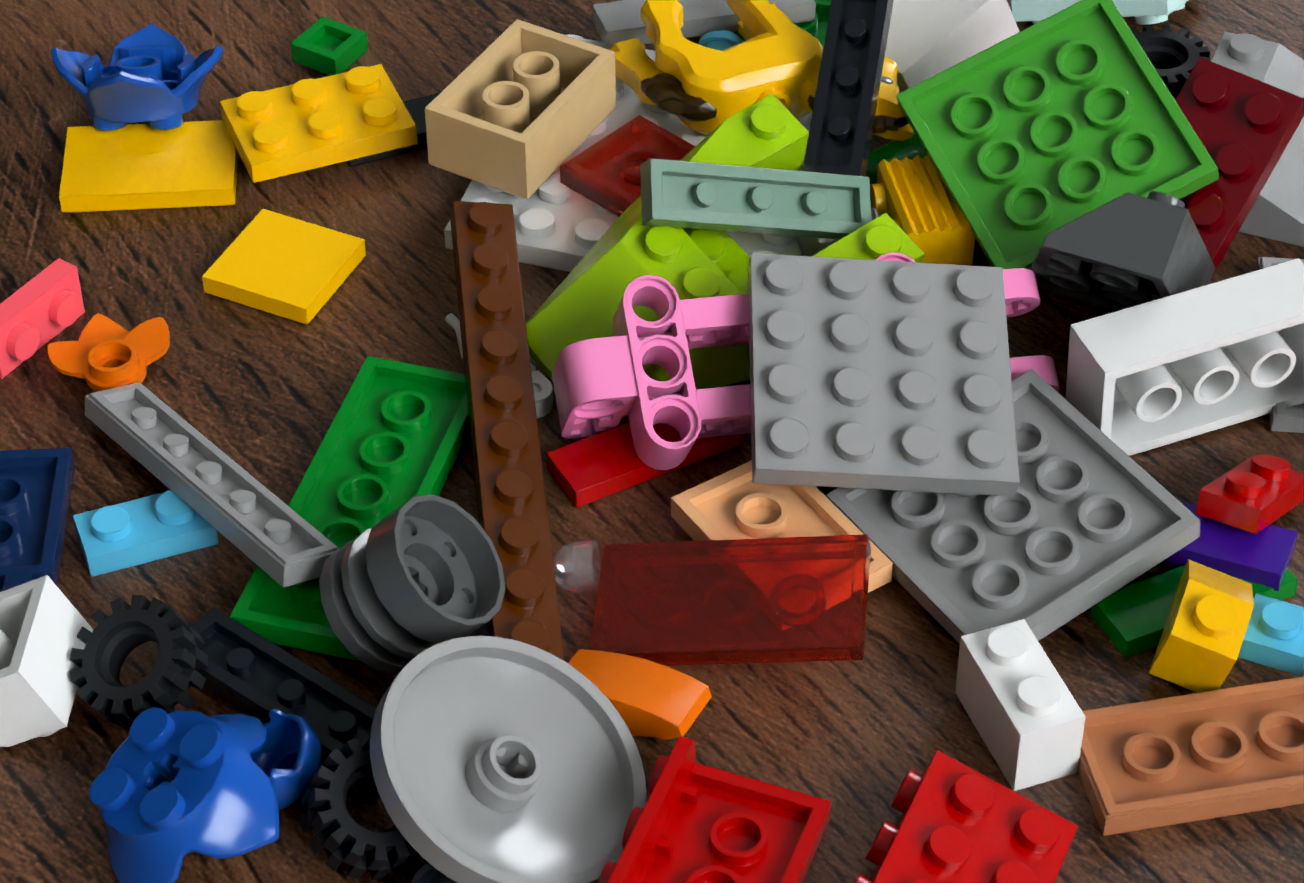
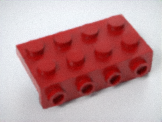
[598,736,831,883]
[854,750,1078,883]

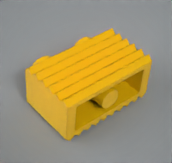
[870,155,975,265]

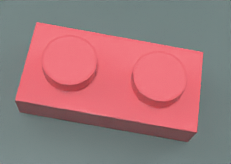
[0,258,85,379]

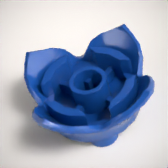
[51,23,223,130]
[89,707,279,883]

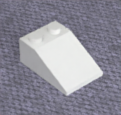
[0,575,93,747]

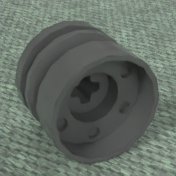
[319,494,505,675]

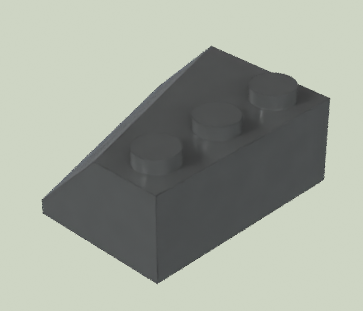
[1030,191,1215,312]

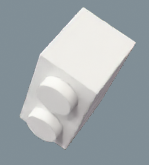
[955,619,1086,791]

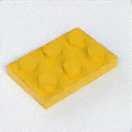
[220,64,418,183]

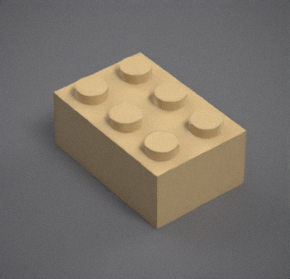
[425,19,616,200]

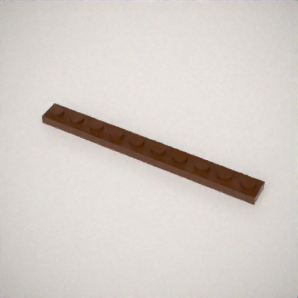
[450,201,564,661]

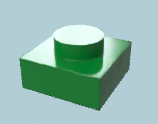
[290,16,368,76]

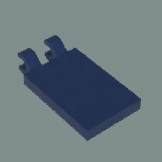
[0,448,75,592]

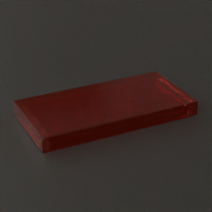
[590,534,871,666]

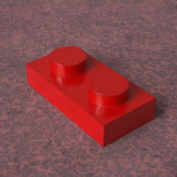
[1195,455,1304,534]

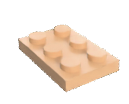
[671,460,893,635]

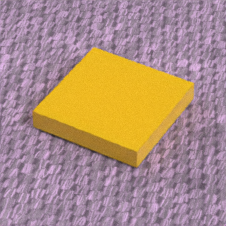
[202,209,366,325]

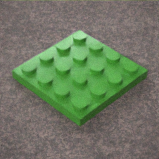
[896,0,1219,269]

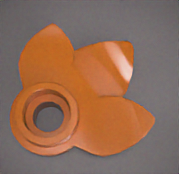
[48,313,170,392]

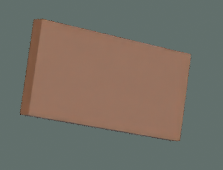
[1078,676,1304,836]

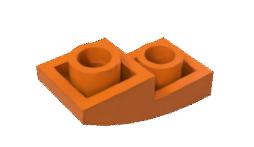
[568,649,712,740]

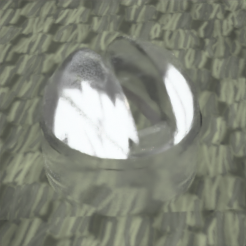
[553,539,602,594]

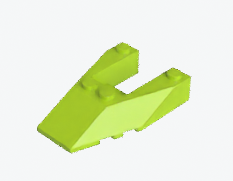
[526,94,925,417]

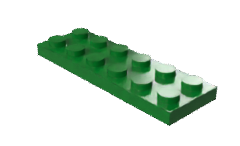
[230,356,470,661]

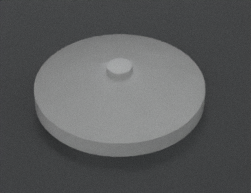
[370,636,647,883]

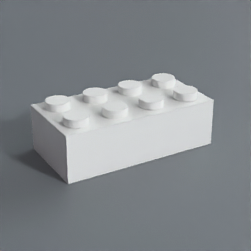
[1066,258,1304,456]

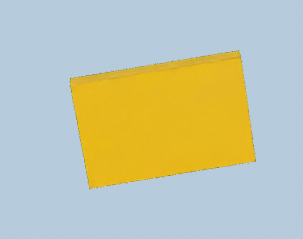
[59,120,238,213]

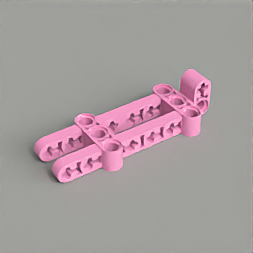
[552,252,1060,470]

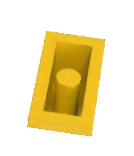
[1149,559,1254,693]

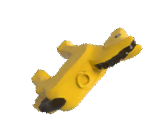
[610,0,913,141]

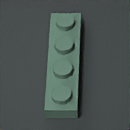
[640,158,872,239]

